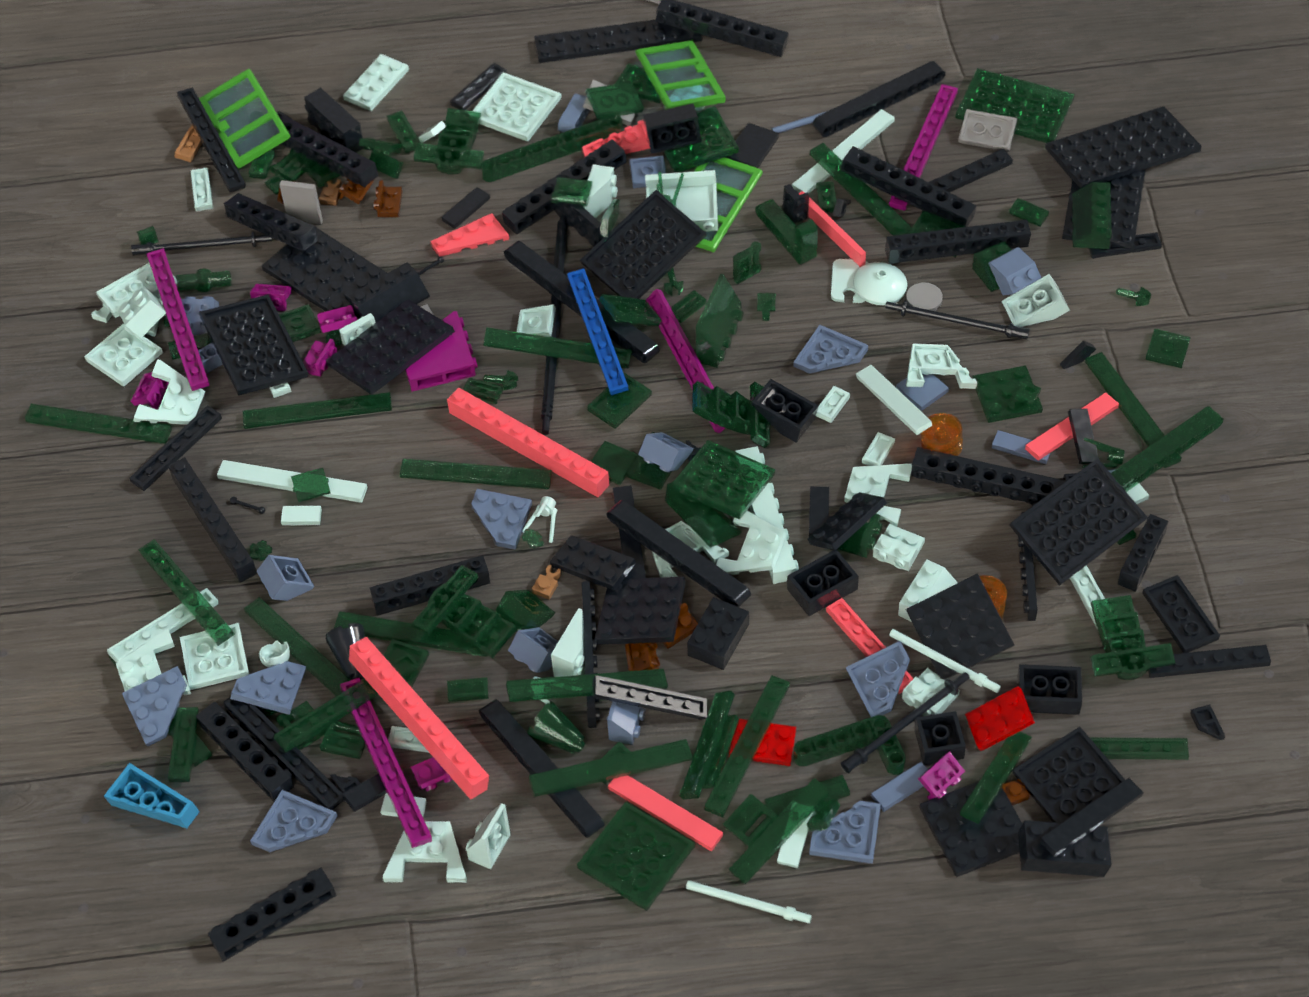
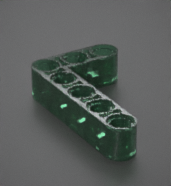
[755,199,818,265]
[794,715,906,775]

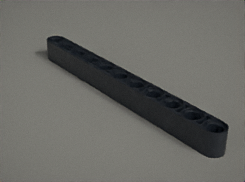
[504,241,660,363]

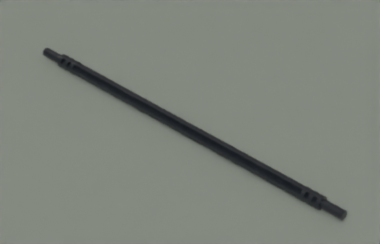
[541,214,568,435]

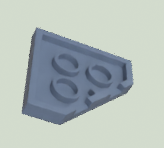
[793,325,868,374]
[471,489,532,550]
[846,641,910,720]
[230,661,306,715]
[122,666,187,747]
[250,790,337,852]
[809,801,881,864]

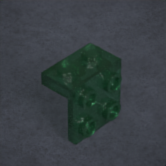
[838,514,883,558]

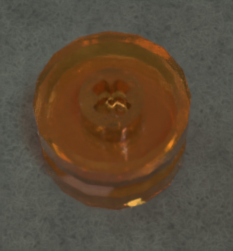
[921,413,963,456]

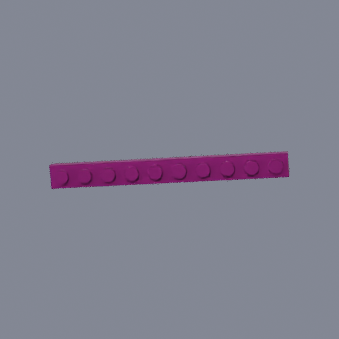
[889,84,958,211]
[146,248,210,391]
[645,288,732,433]
[340,678,432,849]

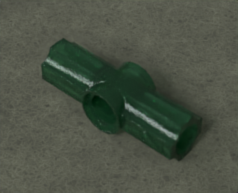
[176,268,232,292]

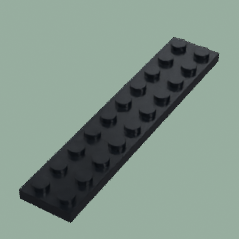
[534,19,702,64]

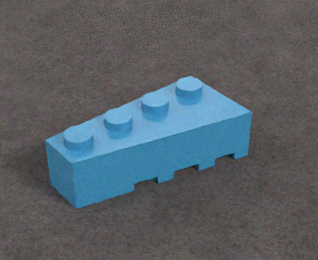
[104,763,200,828]

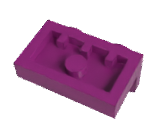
[250,284,291,311]
[317,305,357,333]
[303,339,337,377]
[131,372,169,410]
[918,752,965,800]
[410,757,453,792]

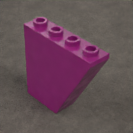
[405,311,478,392]

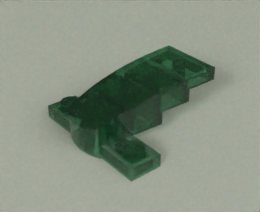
[413,108,484,174]
[692,381,771,448]
[412,565,517,659]
[1090,595,1175,680]

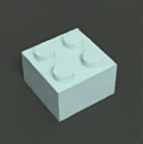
[118,286,166,338]

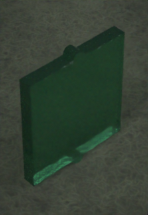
[291,467,331,502]

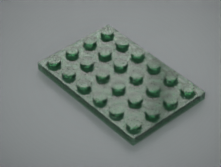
[955,68,1075,143]

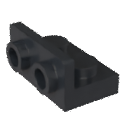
[782,184,809,224]

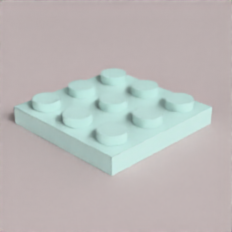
[84,323,163,387]
[180,623,249,690]

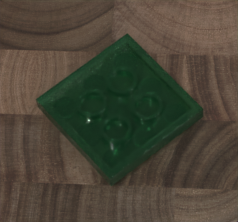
[972,365,1043,423]

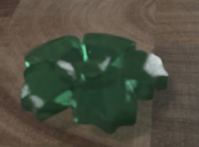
[521,529,544,549]
[249,540,272,561]

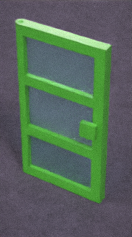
[635,40,726,109]
[199,69,290,169]
[694,152,763,252]

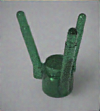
[656,171,684,206]
[1082,437,1125,468]

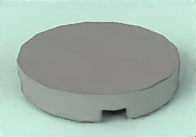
[906,282,943,311]

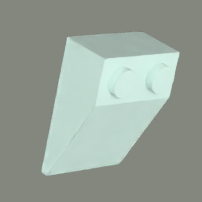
[580,165,617,218]
[1002,274,1070,327]
[551,608,585,684]
[466,803,510,869]

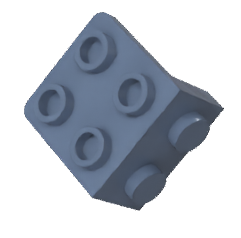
[181,297,219,335]

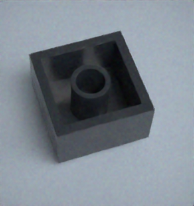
[914,711,966,765]

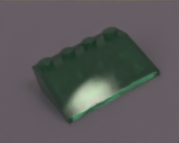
[696,274,744,368]

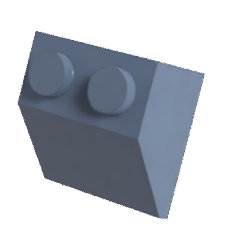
[988,247,1041,295]
[638,432,694,472]
[257,555,314,601]
[508,627,559,673]
[607,702,646,745]

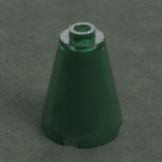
[527,701,586,754]

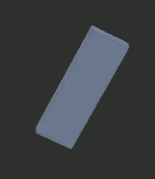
[992,430,1051,464]
[871,762,928,812]

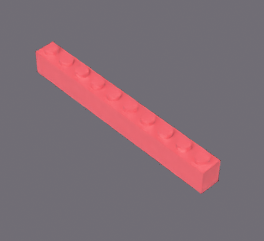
[447,387,609,498]
[349,637,489,800]

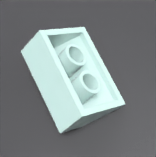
[898,560,957,622]

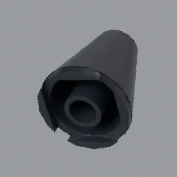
[325,623,365,680]

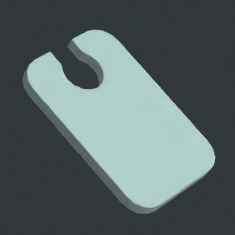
[831,259,868,303]

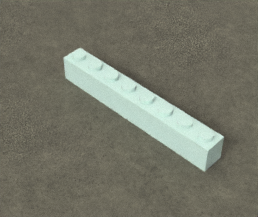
[735,446,799,584]

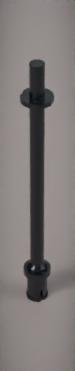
[131,231,273,256]
[885,301,1030,340]
[841,672,970,773]

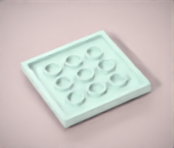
[469,72,561,142]

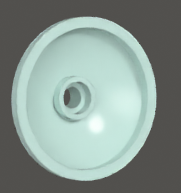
[853,262,907,305]

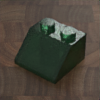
[972,241,1011,292]
[495,590,555,632]

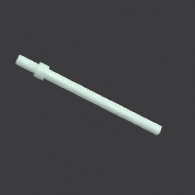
[889,629,1001,693]
[686,880,812,924]

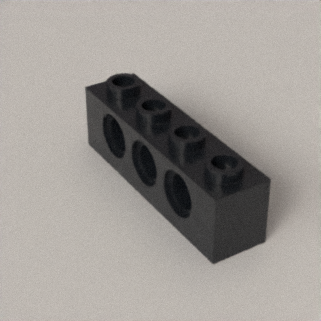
[1117,514,1169,592]

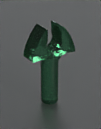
[664,268,683,296]
[1116,287,1152,306]
[483,370,519,390]

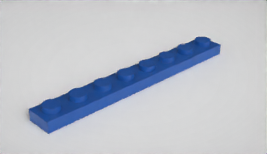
[567,269,629,395]

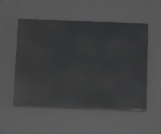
[725,122,779,168]

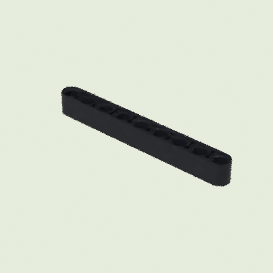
[812,61,946,137]
[606,500,751,607]
[479,699,605,838]

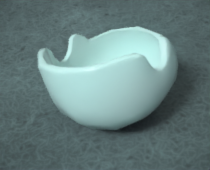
[259,640,290,667]

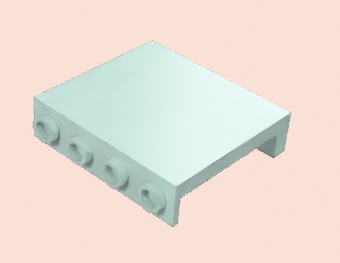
[645,170,718,232]

